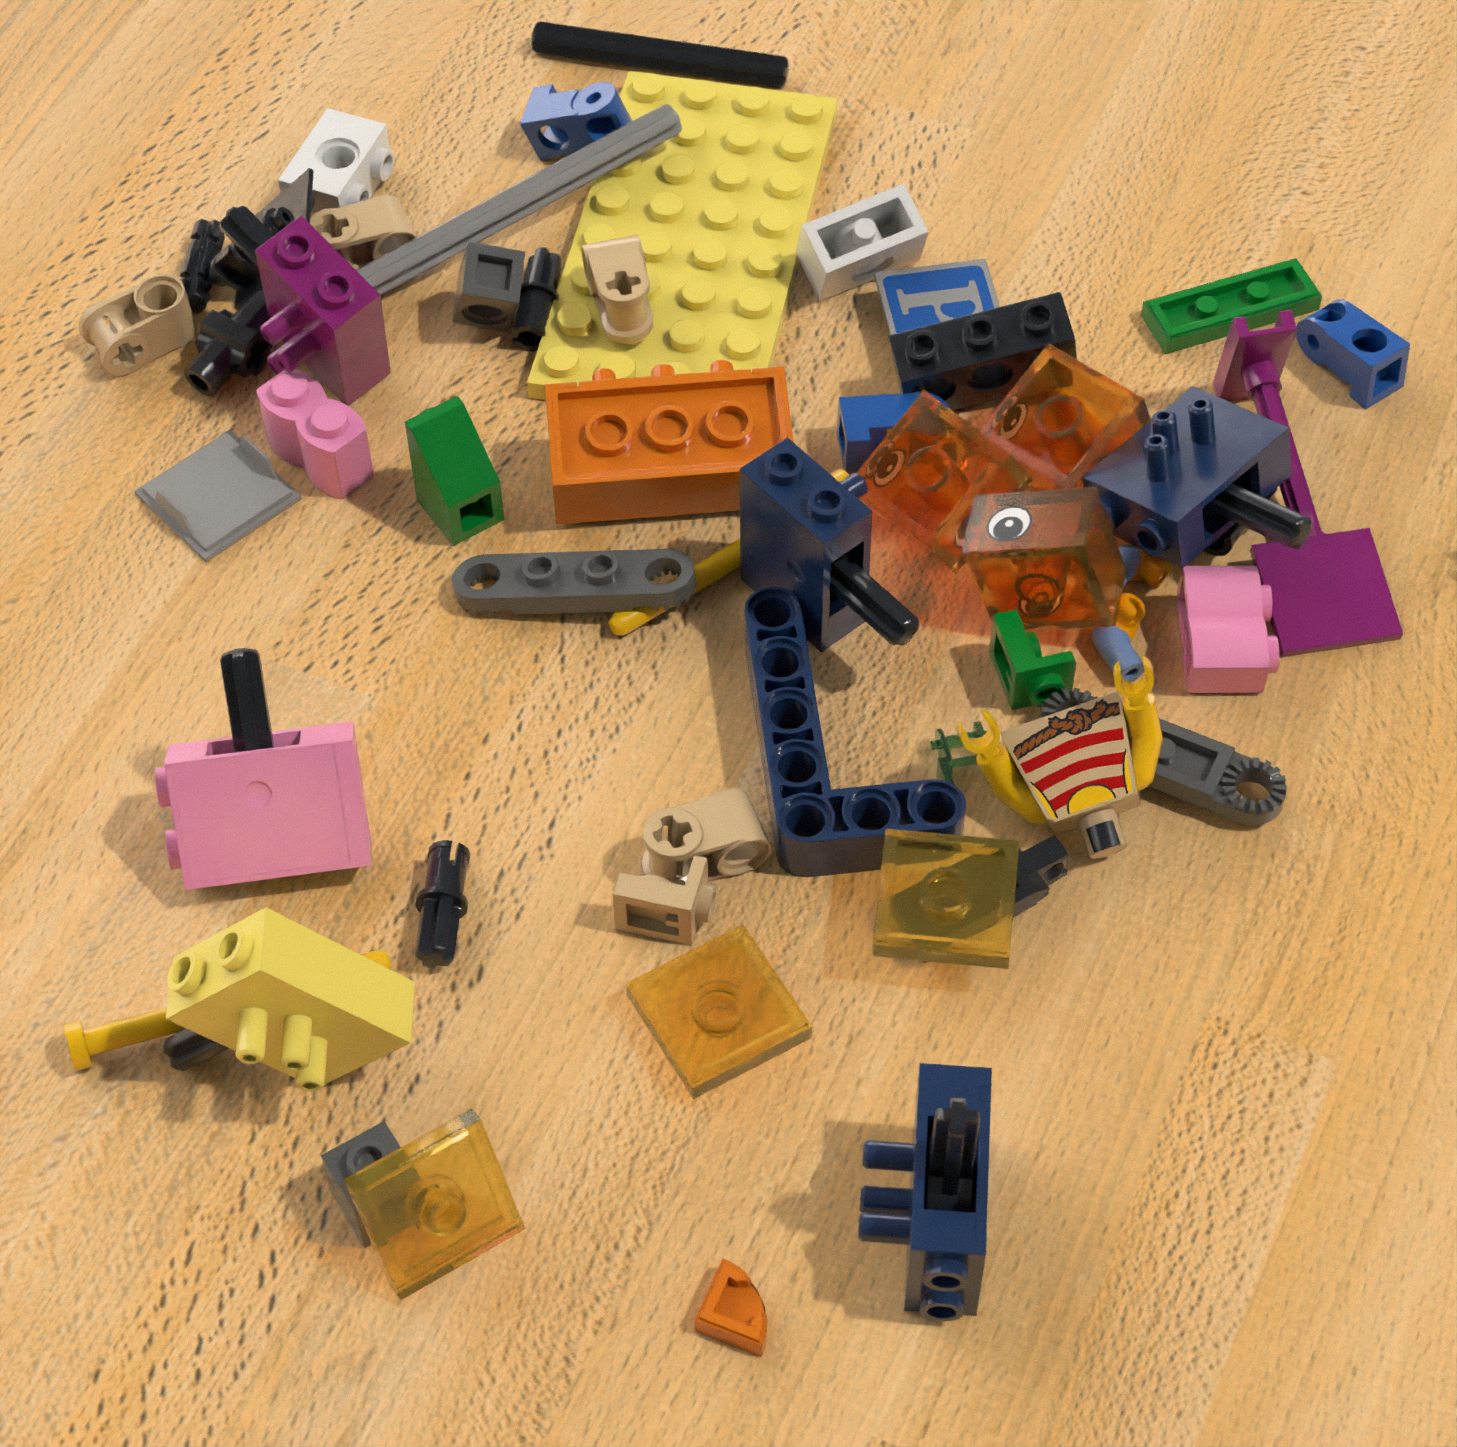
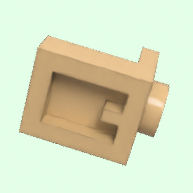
[613,856,718,946]

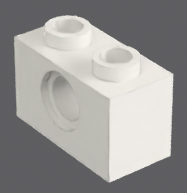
[278,108,395,233]
[796,184,929,302]

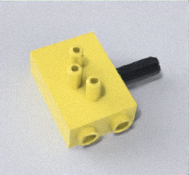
[163,907,415,1091]

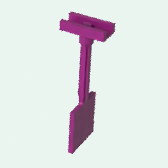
[1212,310,1403,658]

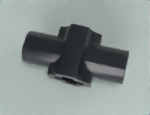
[184,290,273,396]

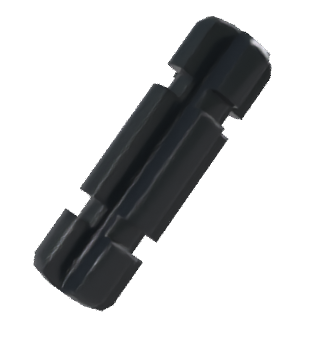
[180,219,225,314]

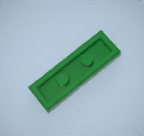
[1141,258,1322,354]

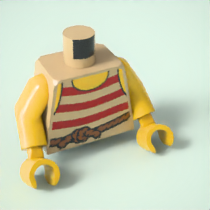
[956,657,1163,859]

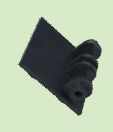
[208,168,314,310]

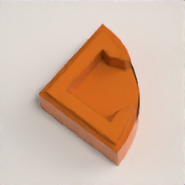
[694,1258,767,1357]

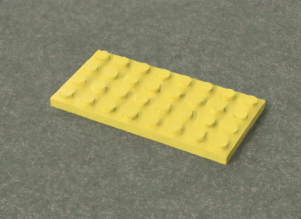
[527,71,838,401]

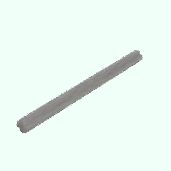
[356,104,682,296]

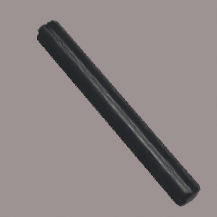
[531,21,789,88]

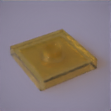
[872,829,1019,969]
[626,925,812,1099]
[344,1108,525,1301]

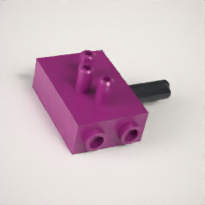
[220,206,391,406]

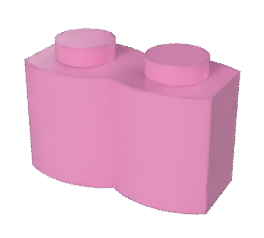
[256,369,374,499]
[1177,566,1279,693]

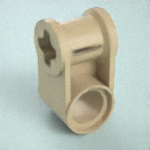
[310,194,418,270]
[581,234,653,343]
[78,274,197,376]
[641,788,772,886]

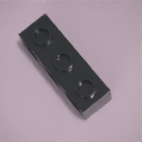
[888,292,1079,411]

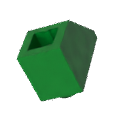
[405,396,505,546]

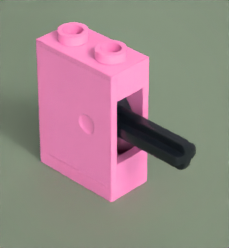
[155,648,372,890]

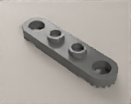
[452,549,697,615]
[1041,688,1287,825]

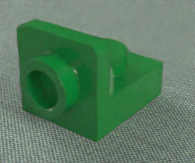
[989,609,1076,710]

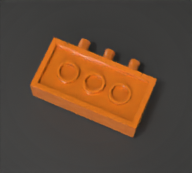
[545,360,794,524]

